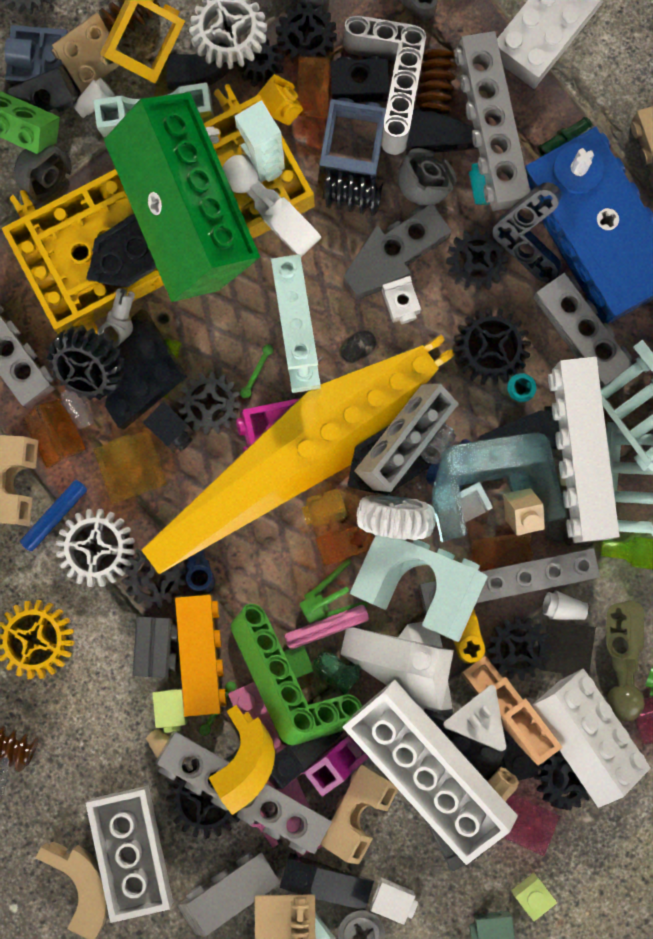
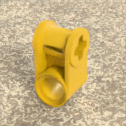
[453,609,485,664]

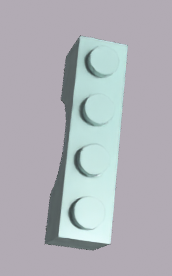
[93,83,214,137]
[235,100,285,182]

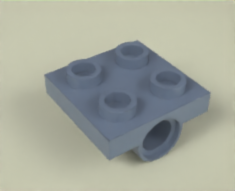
[4,25,68,84]

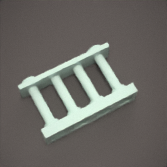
[271,254,321,393]
[601,340,653,473]
[606,422,653,541]

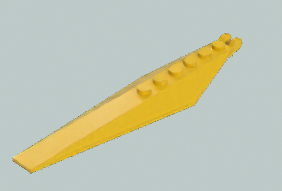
[141,334,455,574]

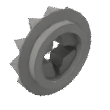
[338,910,385,939]

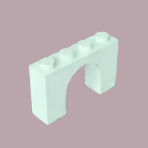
[350,535,488,642]

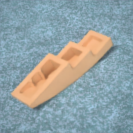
[461,656,563,766]

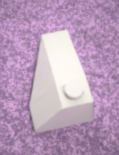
[341,627,454,710]

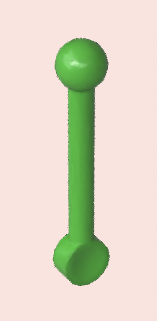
[240,344,274,399]
[199,681,237,736]

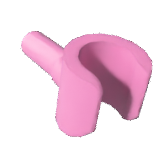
[249,810,279,848]

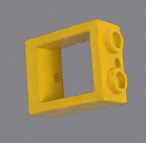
[100,0,185,83]

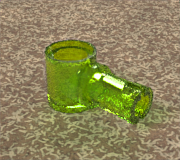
[600,537,653,570]

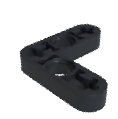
[492,182,562,283]

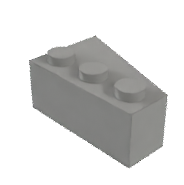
[176,851,280,936]

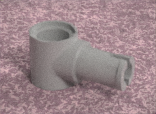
[97,288,135,348]

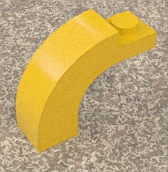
[209,705,275,815]

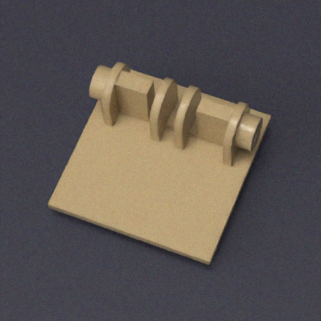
[51,12,121,93]
[255,894,316,939]

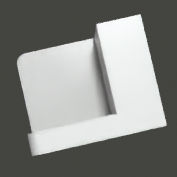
[451,482,493,523]

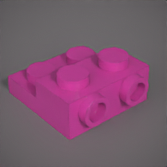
[236,398,299,452]

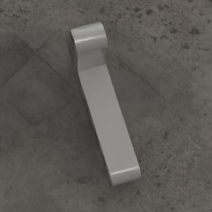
[343,16,426,155]

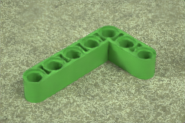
[231,604,362,745]

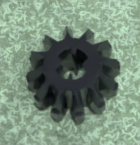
[237,38,284,87]

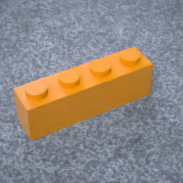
[175,595,227,717]

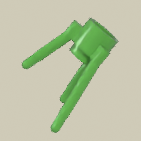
[299,559,367,623]

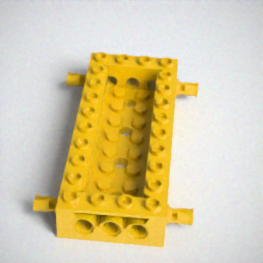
[1,84,315,334]

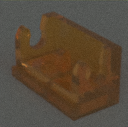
[297,56,330,118]
[469,533,534,569]

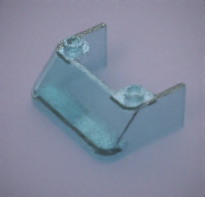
[432,433,566,542]

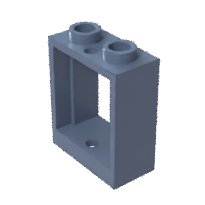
[319,98,387,182]

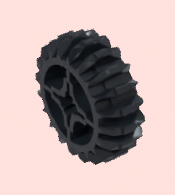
[453,308,531,386]
[46,325,126,400]
[166,758,240,839]

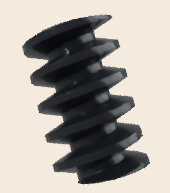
[322,171,383,216]

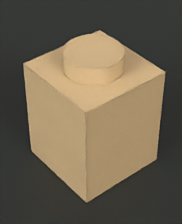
[503,488,545,535]

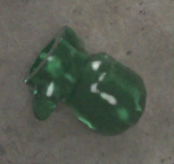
[312,651,362,695]

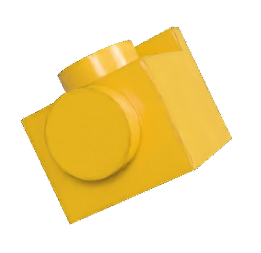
[256,74,303,126]

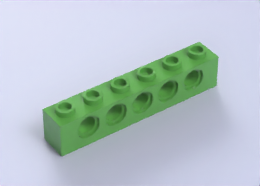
[0,91,60,154]

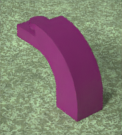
[304,734,369,797]

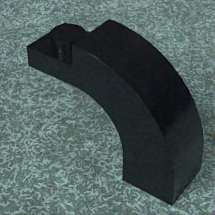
[166,12,241,91]

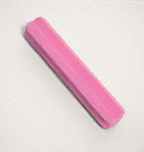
[285,605,369,650]

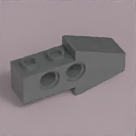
[343,204,452,301]

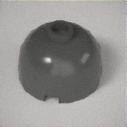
[14,145,71,202]
[398,148,457,206]

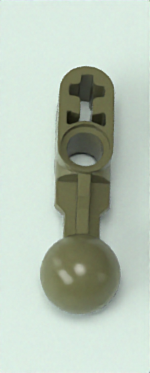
[606,600,645,721]

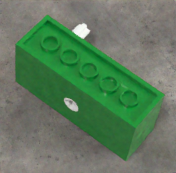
[104,92,260,302]

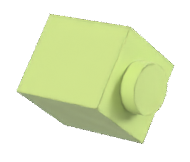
[152,688,188,733]
[511,873,557,921]

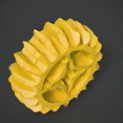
[0,600,75,679]

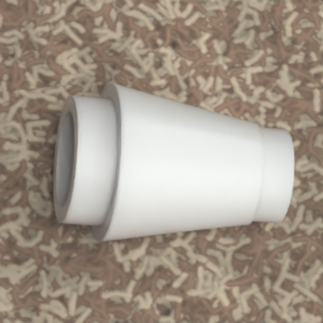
[73,77,115,118]
[543,591,589,620]

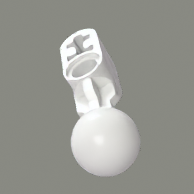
[222,155,321,257]

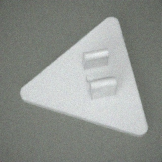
[443,685,506,751]

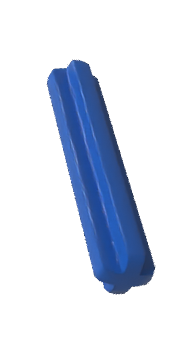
[20,480,87,551]

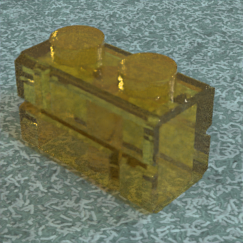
[301,489,347,530]

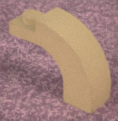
[36,842,108,939]

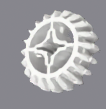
[189,0,267,69]
[356,494,436,540]
[56,509,135,587]

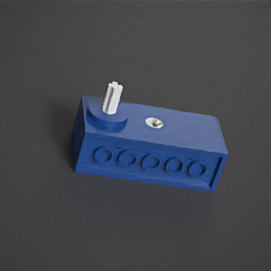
[525,127,653,325]

